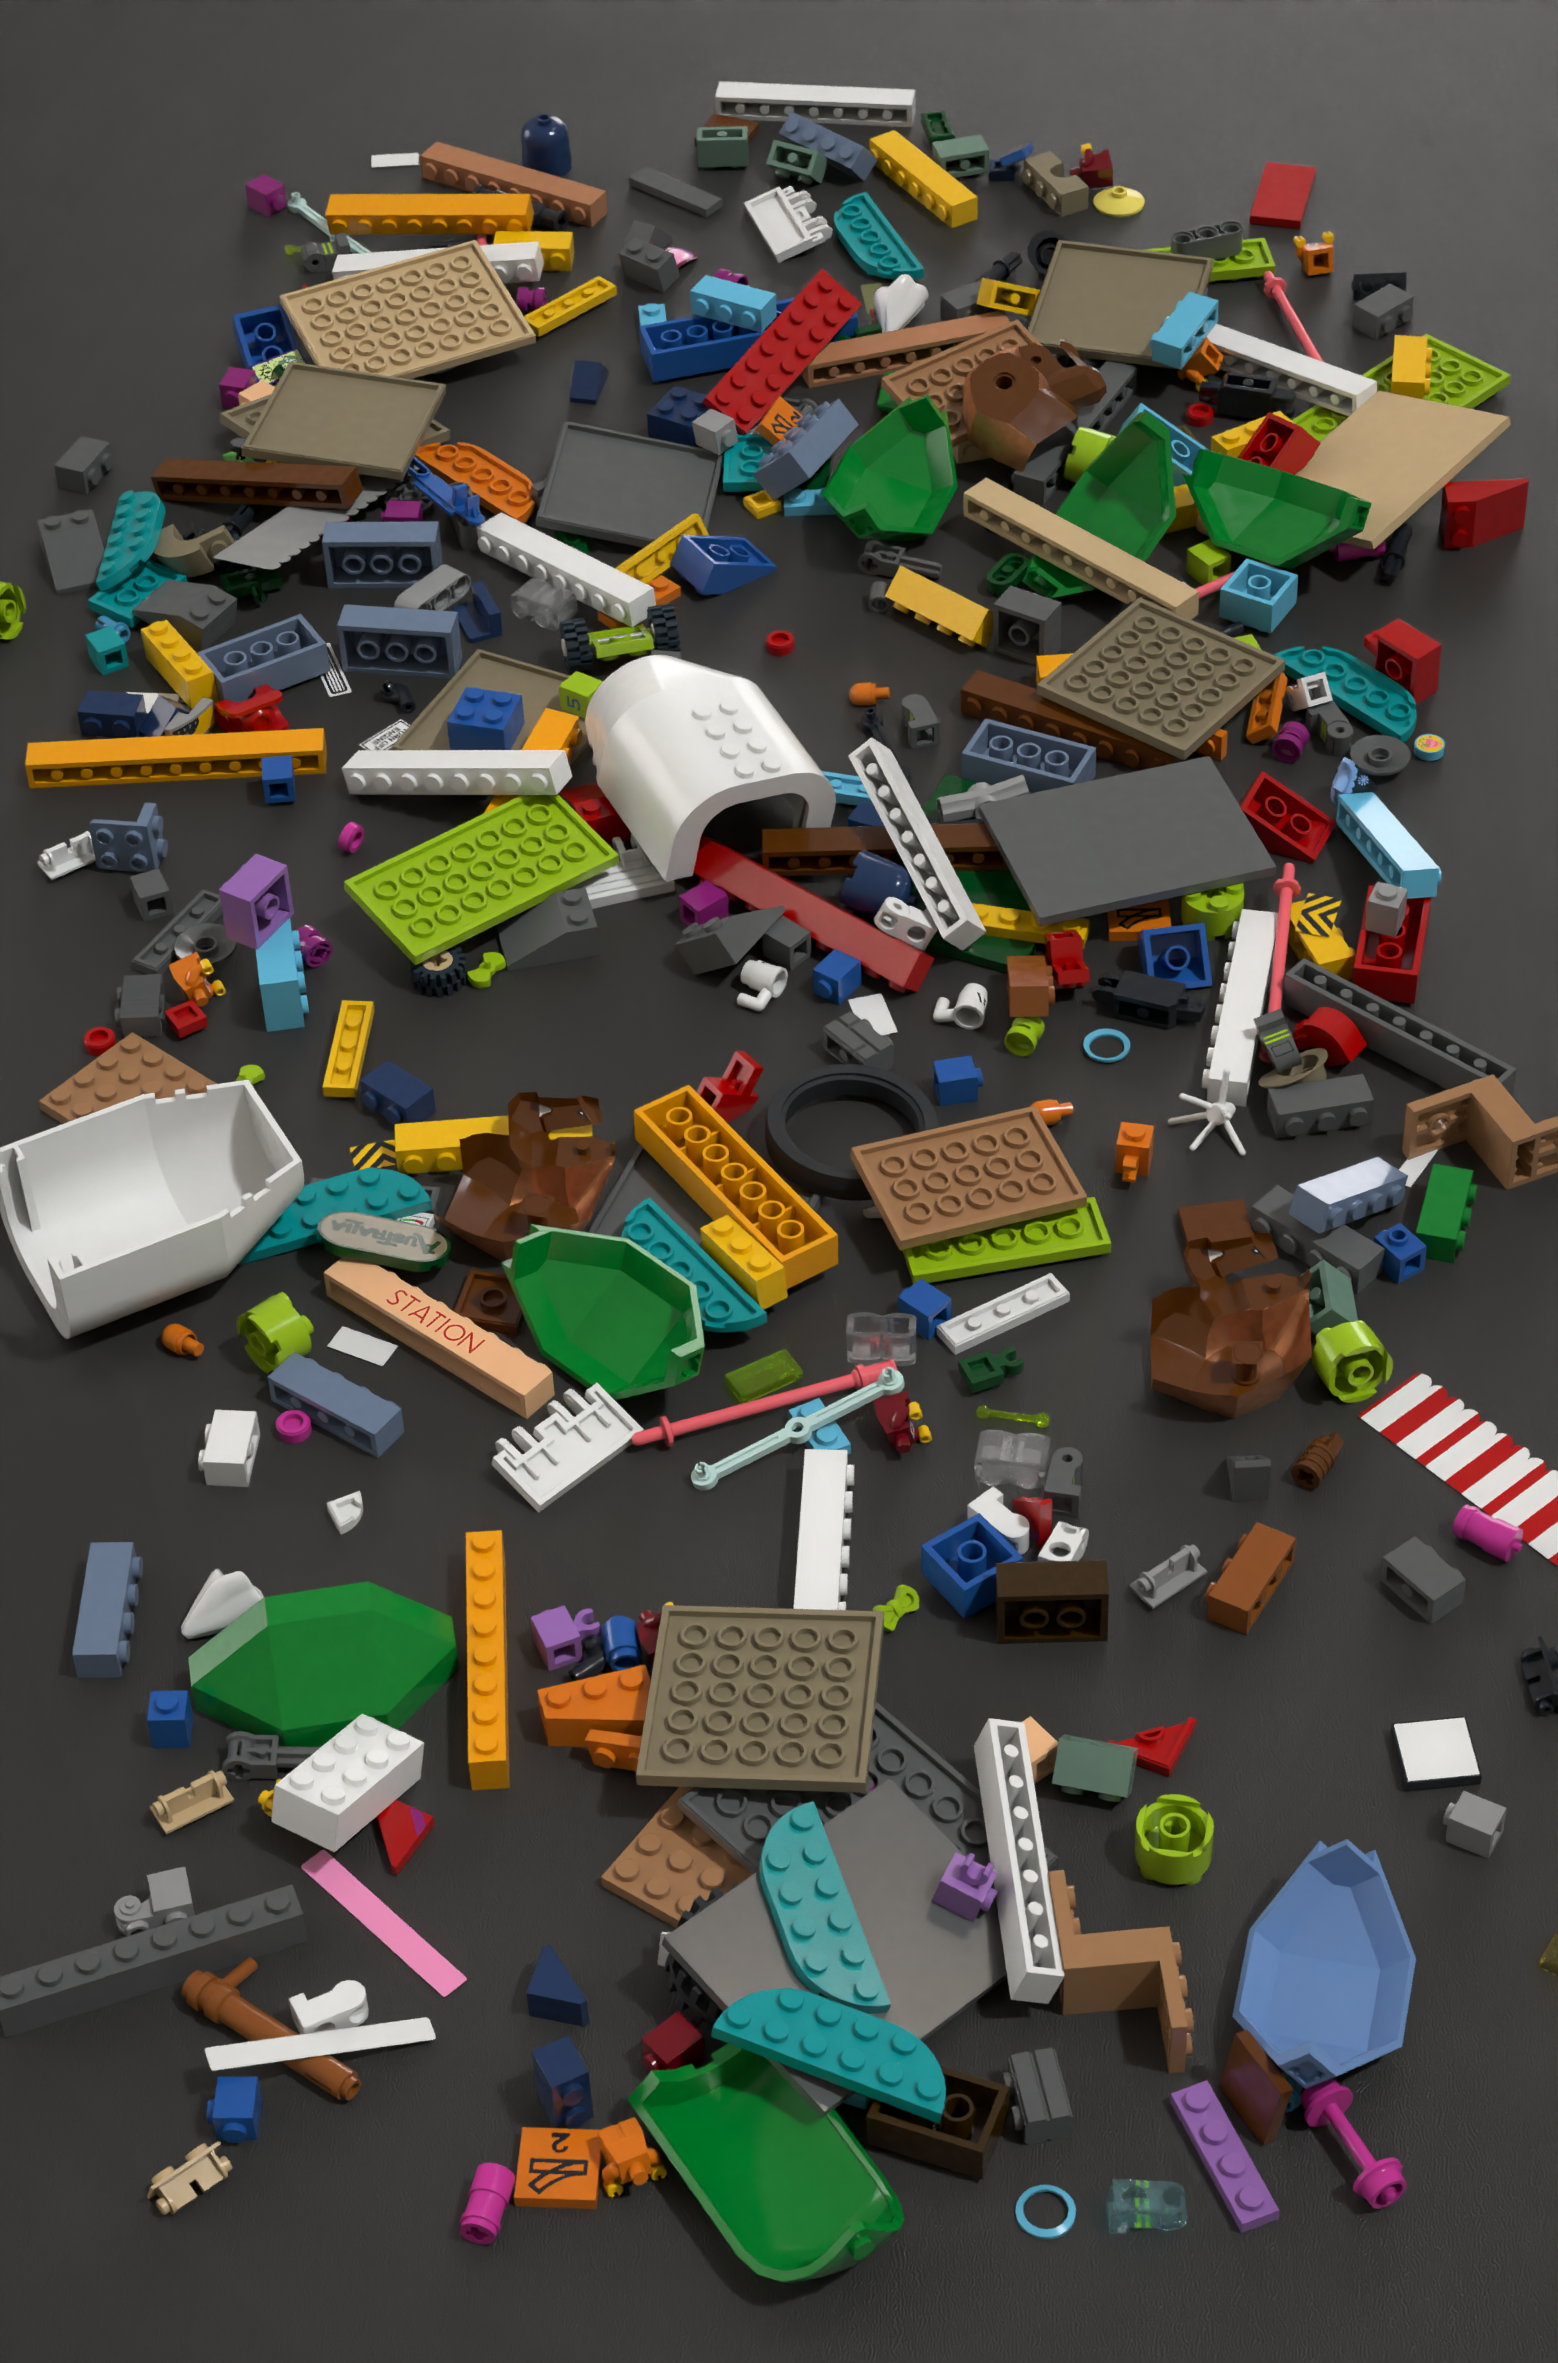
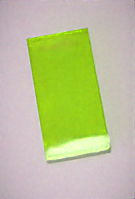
[725,1348,803,1403]

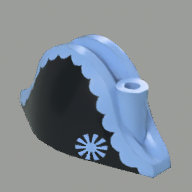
[1330,757,1378,806]

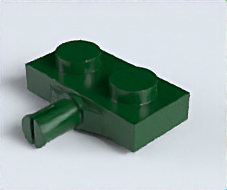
[220,567,283,604]

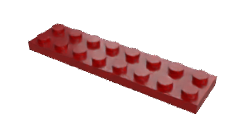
[701,269,862,435]

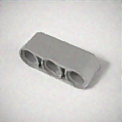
[394,564,471,611]

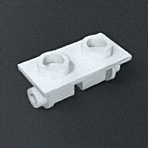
[37,831,96,880]

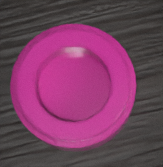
[338,822,364,854]
[276,1410,312,1444]

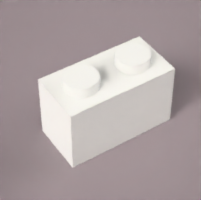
[198,1410,260,1487]

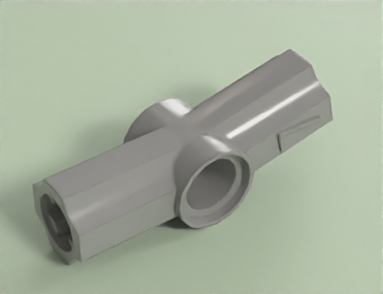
[936,774,1030,822]

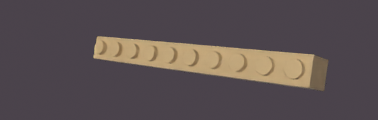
[963,478,1199,619]

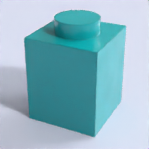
[85,626,129,676]

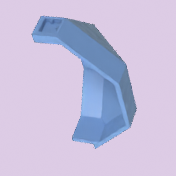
[1232,1839,1416,2089]

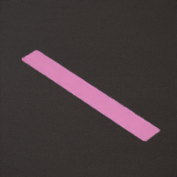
[301,1850,467,1997]

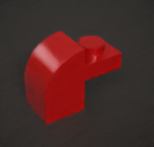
[1045,930,1090,990]
[1292,1007,1367,1067]
[697,1050,764,1122]

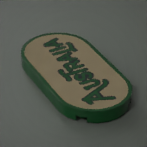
[316,1211,451,1272]

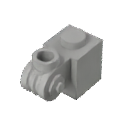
[114,1867,195,1936]

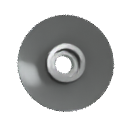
[1350,735,1411,776]
[174,923,237,966]

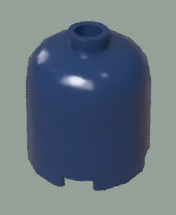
[521,114,572,177]
[840,850,919,918]

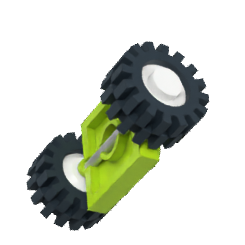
[559,603,681,673]

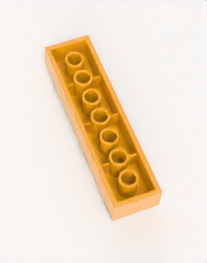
[634,1085,838,1289]

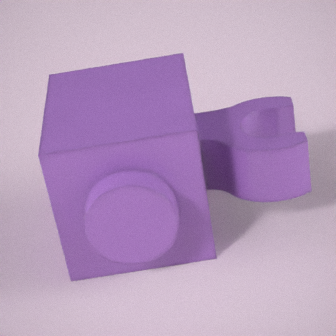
[530,1605,601,1671]
[932,1852,998,1923]

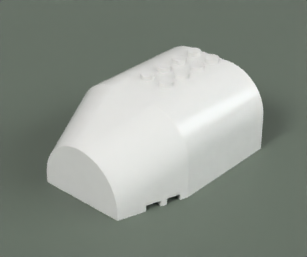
[585,655,836,882]
[0,1080,304,1339]

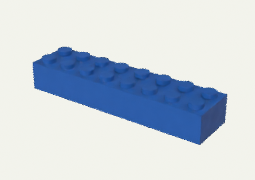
[639,298,858,382]

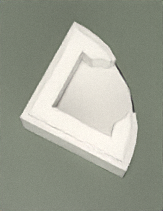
[327,1491,363,1535]

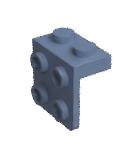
[89,802,168,873]

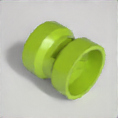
[1004,1017,1045,1057]

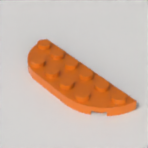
[414,442,536,524]

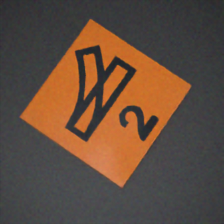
[756,396,803,446]
[1107,899,1171,942]
[514,2127,602,2209]

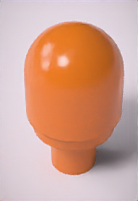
[849,682,890,706]
[1030,1099,1073,1126]
[161,1323,204,1356]

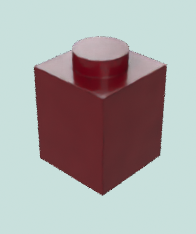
[641,2011,705,2073]

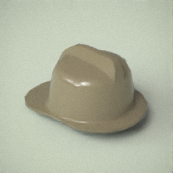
[1259,1048,1328,1088]

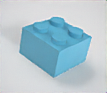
[1219,559,1298,634]

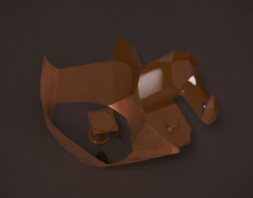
[963,339,1107,472]
[433,1092,616,1261]
[1151,1233,1312,1418]

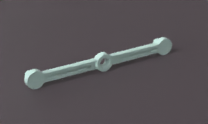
[288,192,371,254]
[691,1367,905,1491]

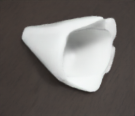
[873,274,929,333]
[181,1569,264,1639]

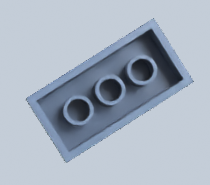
[753,398,859,501]
[322,521,443,588]
[337,604,462,679]
[197,614,330,702]
[962,718,1096,794]

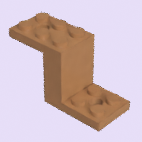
[1402,1074,1558,1190]
[1048,1870,1194,2074]

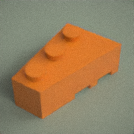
[537,1665,651,1747]

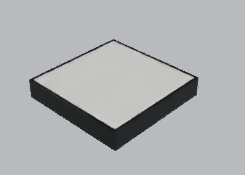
[1391,1716,1482,1791]

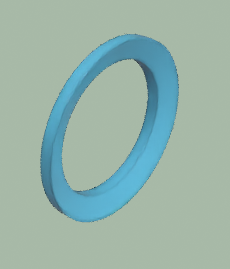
[1083,1028,1130,1063]
[1016,2185,1076,2239]

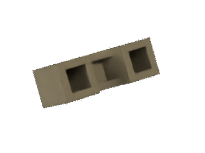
[1022,151,1088,217]

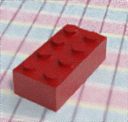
[1352,885,1431,1004]

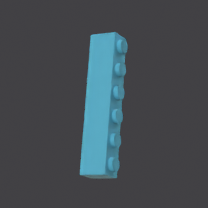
[1336,792,1442,899]

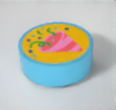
[1414,734,1445,761]

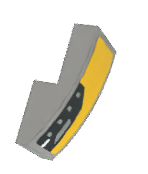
[164,697,216,736]

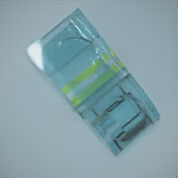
[1106,2179,1188,2234]

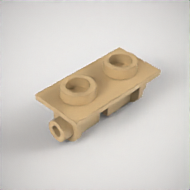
[150,1770,234,1835]
[147,2141,233,2215]

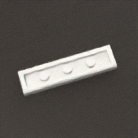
[937,1273,1070,1355]

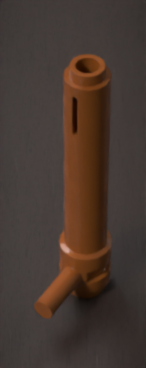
[181,1957,361,2101]

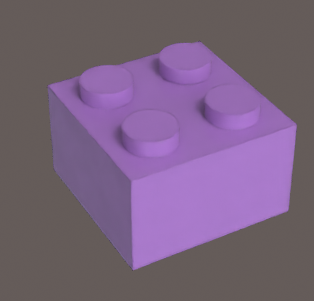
[219,854,294,950]

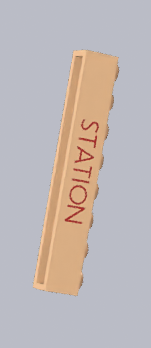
[324,1257,555,1419]

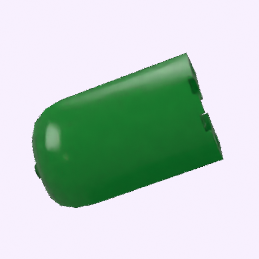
[627,2043,904,2283]

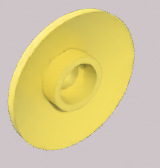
[1093,186,1144,217]

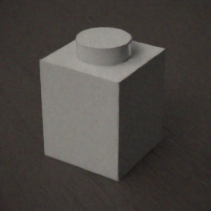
[692,409,738,455]
[1365,882,1408,937]
[1443,1791,1506,1859]

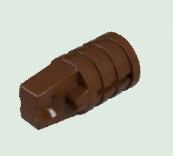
[1291,1432,1344,1490]

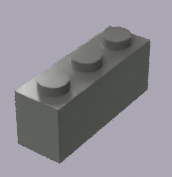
[1267,1074,1374,1139]

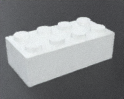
[271,1714,424,1852]

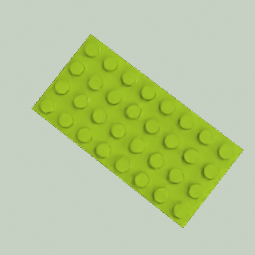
[1292,334,1511,442]
[344,794,619,965]

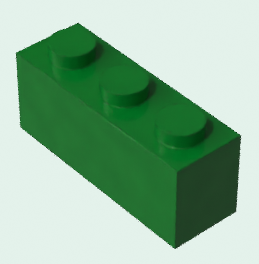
[1415,1163,1478,1264]

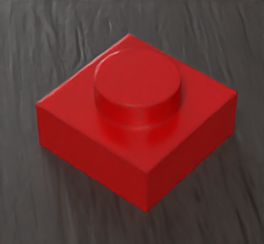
[164,999,208,1038]

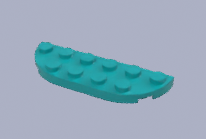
[834,192,924,280]
[96,490,166,592]
[1274,646,1417,743]
[239,1167,432,1265]
[620,1197,767,1333]
[759,1802,891,2014]
[711,1988,946,2123]

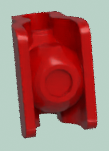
[213,684,290,733]

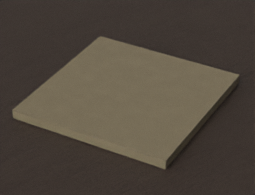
[1028,240,1214,370]
[242,362,446,480]
[390,649,592,773]

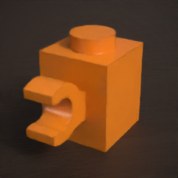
[1115,1122,1154,1183]

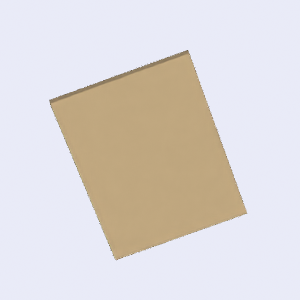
[279,240,536,379]
[1295,391,1511,550]

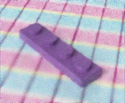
[1170,2080,1279,2233]

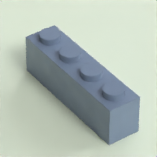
[779,112,878,181]
[1288,1157,1408,1234]
[267,1352,404,1458]
[72,1542,143,1678]

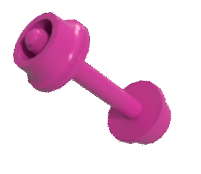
[1300,2078,1407,2209]

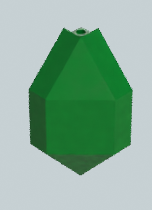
[822,395,958,542]
[1022,412,1176,598]
[1182,449,1372,569]
[501,1224,705,1400]
[188,1581,459,1747]

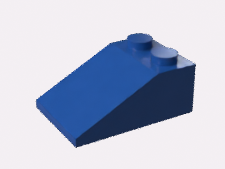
[233,304,298,369]
[670,535,777,596]

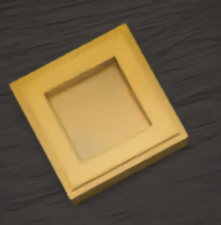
[743,490,782,520]

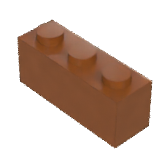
[1007,955,1055,1017]
[1204,1522,1296,1635]

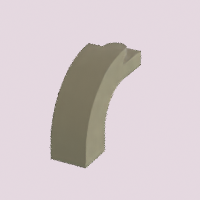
[153,524,235,578]

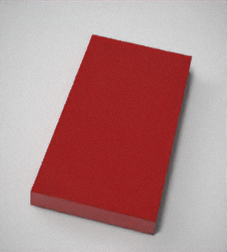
[1249,162,1317,229]

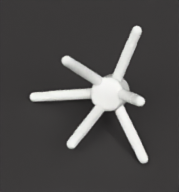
[1168,1068,1246,1156]

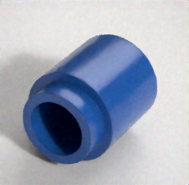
[601,1616,642,1671]

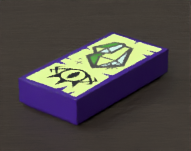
[250,348,307,386]

